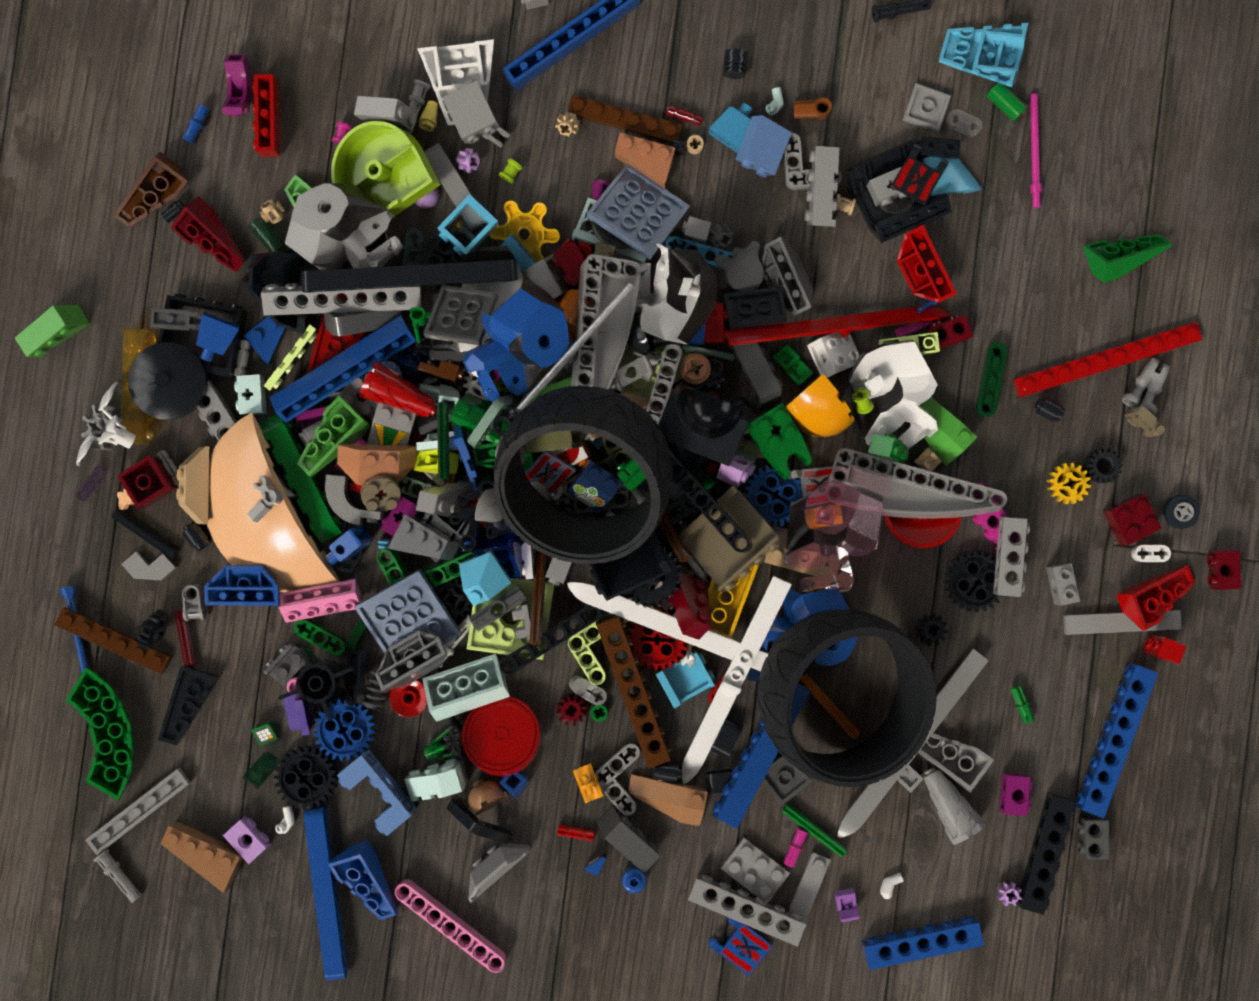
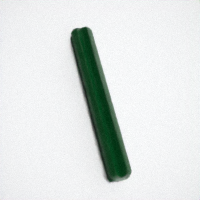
[437,402,450,480]

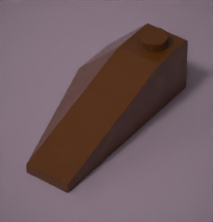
[113,152,189,228]

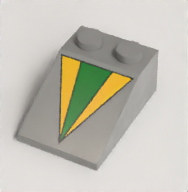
[367,403,416,445]

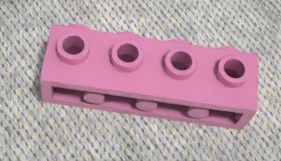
[279,579,362,623]

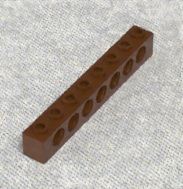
[596,614,672,768]

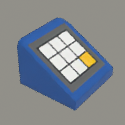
[584,853,606,876]

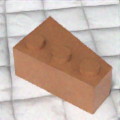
[615,133,675,188]

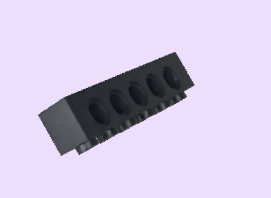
[1016,792,1076,915]

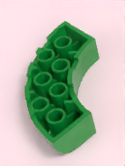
[65,667,135,801]

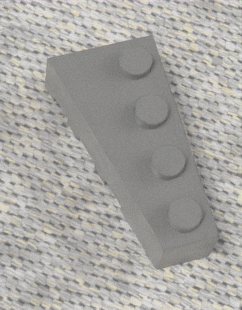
[804,146,839,227]

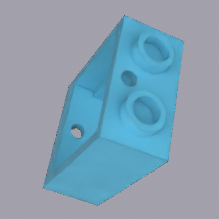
[438,194,499,256]

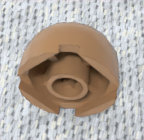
[468,779,508,815]

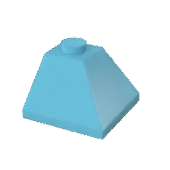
[459,550,512,606]

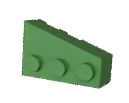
[15,305,90,358]

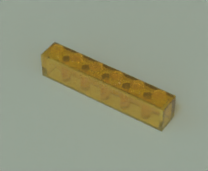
[121,329,155,446]

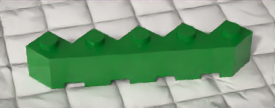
[260,414,342,543]

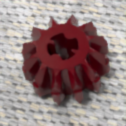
[555,693,588,726]

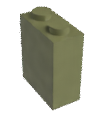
[523,431,582,453]

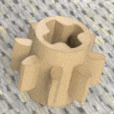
[555,111,580,137]
[260,200,285,224]

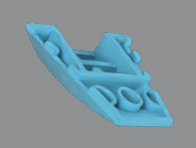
[939,23,1029,87]

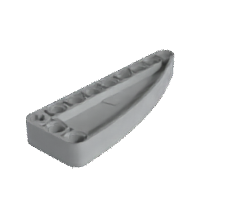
[571,254,640,389]
[825,448,1007,519]

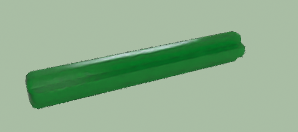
[782,803,847,857]

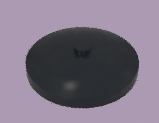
[128,342,208,420]

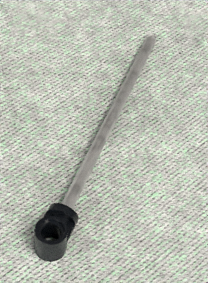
[492,282,635,436]

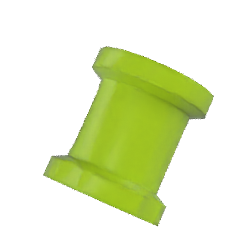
[498,158,523,184]
[852,388,874,414]

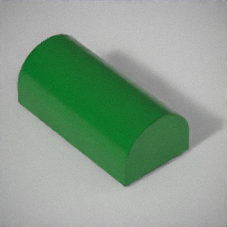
[986,83,1028,122]

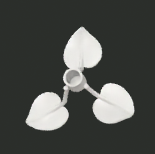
[76,382,136,466]

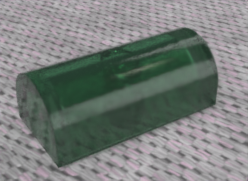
[249,218,287,252]

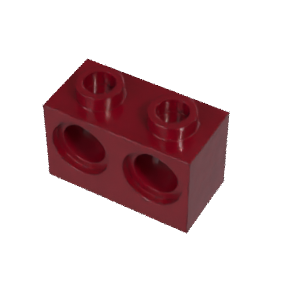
[926,314,973,350]

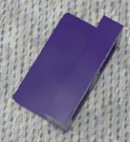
[283,693,313,736]

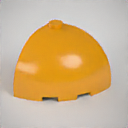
[785,374,854,437]

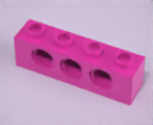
[972,482,1029,557]

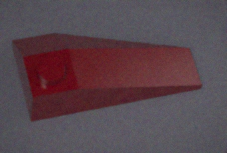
[170,196,246,272]

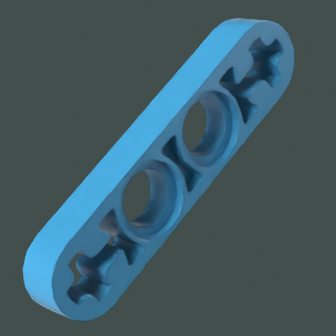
[665,236,733,270]

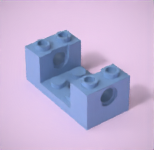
[337,749,417,836]

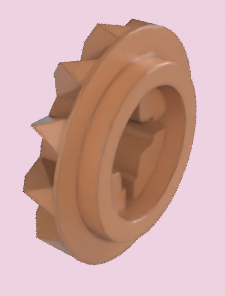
[680,353,711,385]

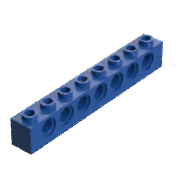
[1076,663,1158,818]

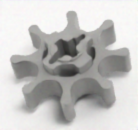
[81,404,122,450]

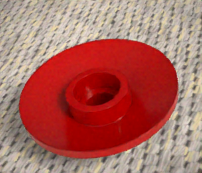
[389,680,427,717]

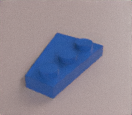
[452,426,481,491]

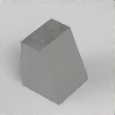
[521,254,572,298]

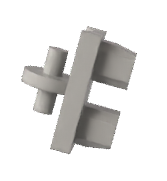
[512,603,545,640]

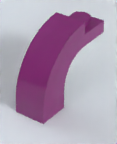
[222,54,251,116]

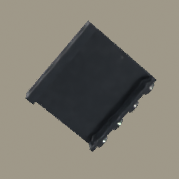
[588,529,672,601]

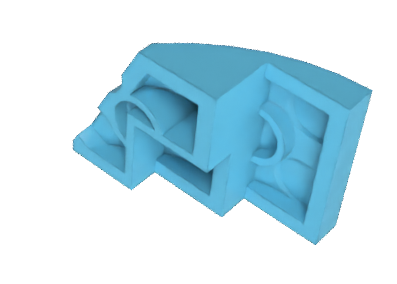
[922,157,981,198]

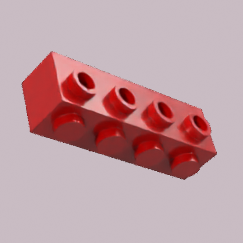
[252,74,280,157]

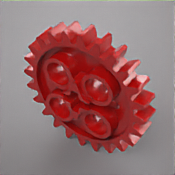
[628,608,688,671]

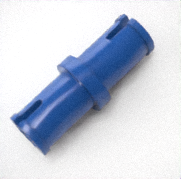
[182,104,210,144]

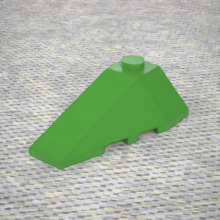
[297,396,372,477]
[920,397,977,466]

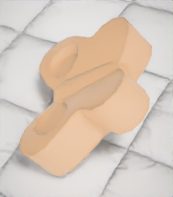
[117,489,134,510]

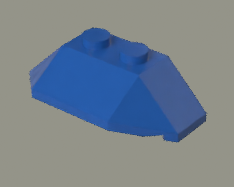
[204,565,280,606]

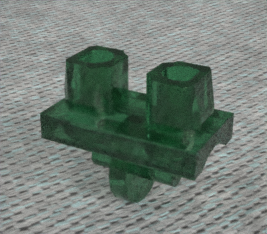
[242,752,279,790]

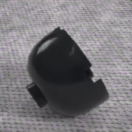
[627,316,658,354]

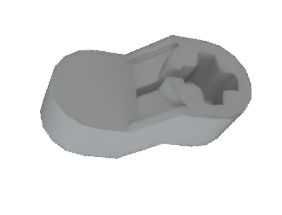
[569,676,607,705]

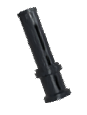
[871,0,931,23]

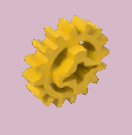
[1047,463,1091,504]

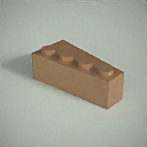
[161,821,243,893]

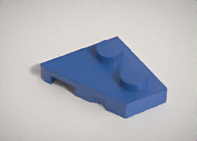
[244,316,287,365]

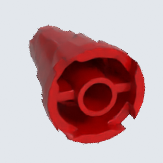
[359,361,437,417]

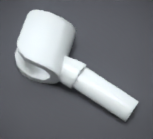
[681,643,696,668]

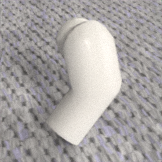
[275,805,295,834]
[880,873,904,899]

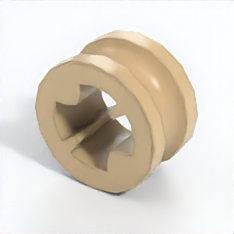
[687,135,704,154]

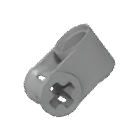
[182,584,207,621]

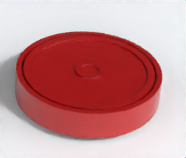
[462,697,541,776]

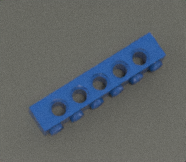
[862,916,984,970]

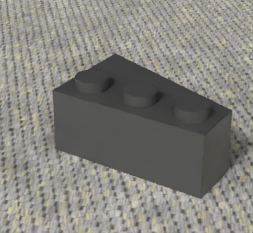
[597,805,661,873]

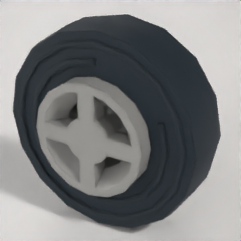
[1163,495,1200,529]

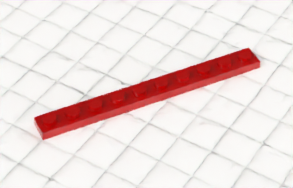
[1013,322,1203,398]

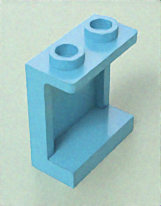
[655,650,716,708]

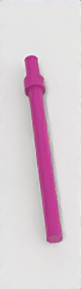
[1030,94,1042,208]

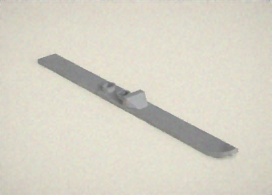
[838,648,989,837]

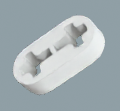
[1131,545,1171,562]

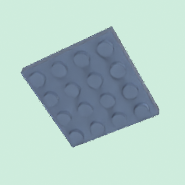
[586,163,690,260]
[354,569,462,653]

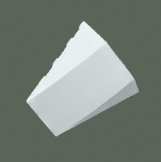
[417,39,494,125]

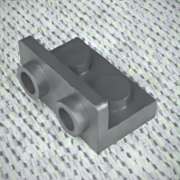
[264,642,305,687]

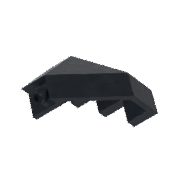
[241,250,323,334]

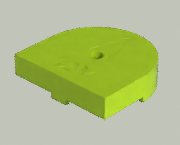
[331,121,441,216]

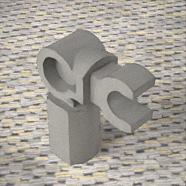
[248,475,283,522]

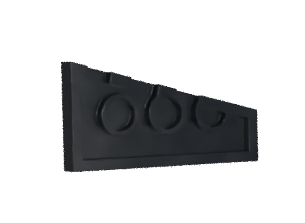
[158,665,220,745]

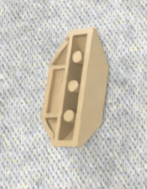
[176,446,209,524]

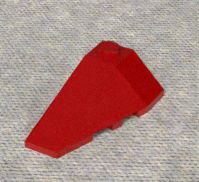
[1116,565,1195,631]

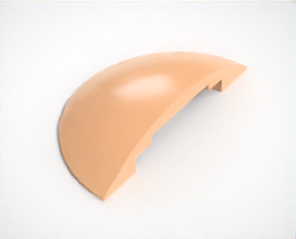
[207,413,340,592]

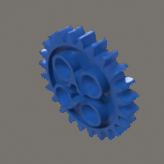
[744,465,803,527]
[313,698,377,761]

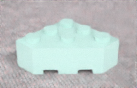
[404,758,469,801]

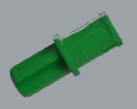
[1010,685,1035,724]

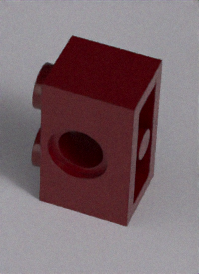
[1207,550,1241,590]

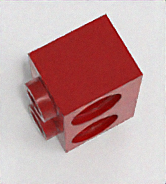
[1143,634,1187,664]

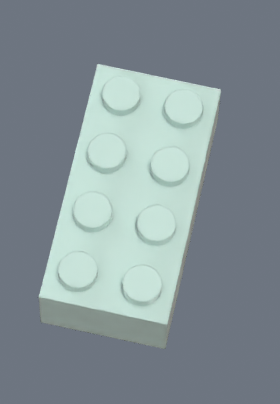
[422,654,510,722]

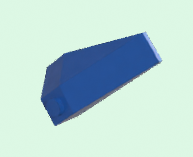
[328,840,398,920]

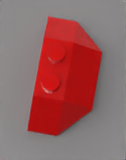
[896,225,957,303]

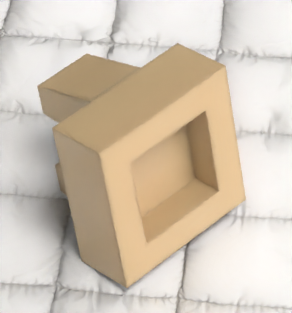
[914,448,942,472]

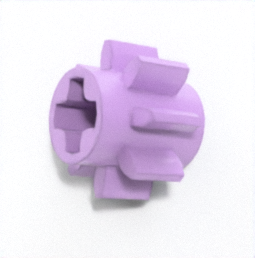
[456,148,480,173]
[997,881,1022,906]

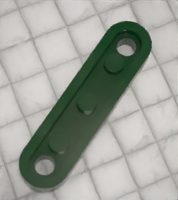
[976,342,1008,418]

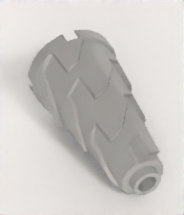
[924,767,986,845]

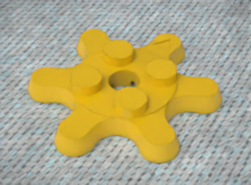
[489,201,560,265]

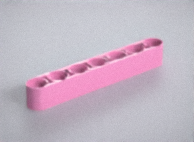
[395,879,506,973]

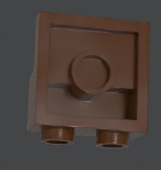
[418,359,467,385]

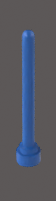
[60,585,89,673]

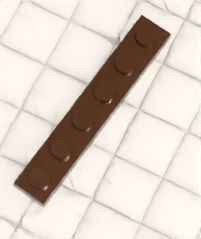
[568,95,682,143]
[54,607,172,674]

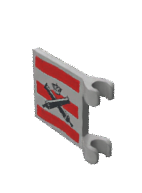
[788,466,838,509]

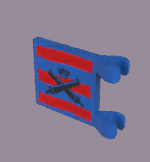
[708,917,773,976]

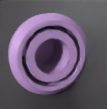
[415,188,439,209]

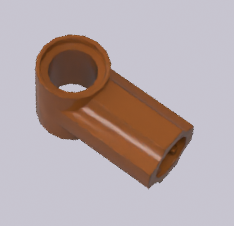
[793,97,832,120]

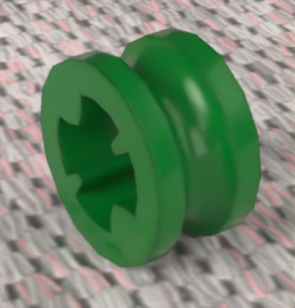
[591,704,608,722]

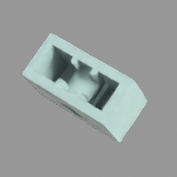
[234,374,267,416]

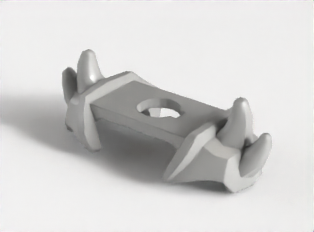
[608,352,662,394]

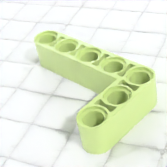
[568,598,650,685]

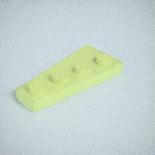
[264,325,317,390]

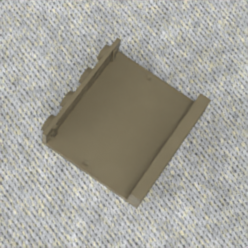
[679,486,782,592]

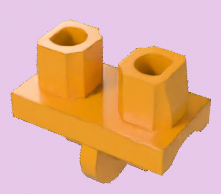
[573,763,604,804]

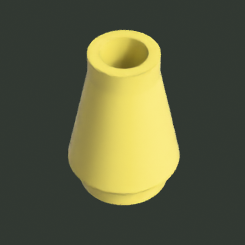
[418,101,439,131]

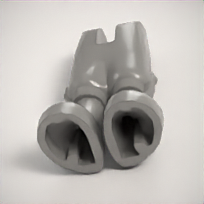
[1122,357,1170,415]

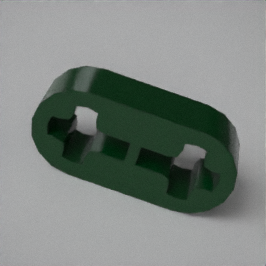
[345,618,368,651]

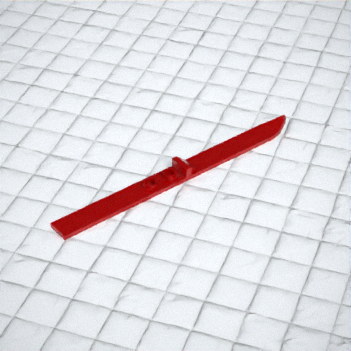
[725,306,950,346]

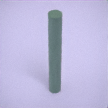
[680,343,735,361]

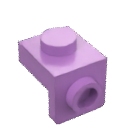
[834,888,860,922]

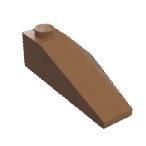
[628,774,708,826]

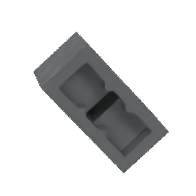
[1077,817,1109,860]

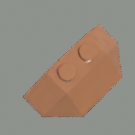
[337,444,417,485]

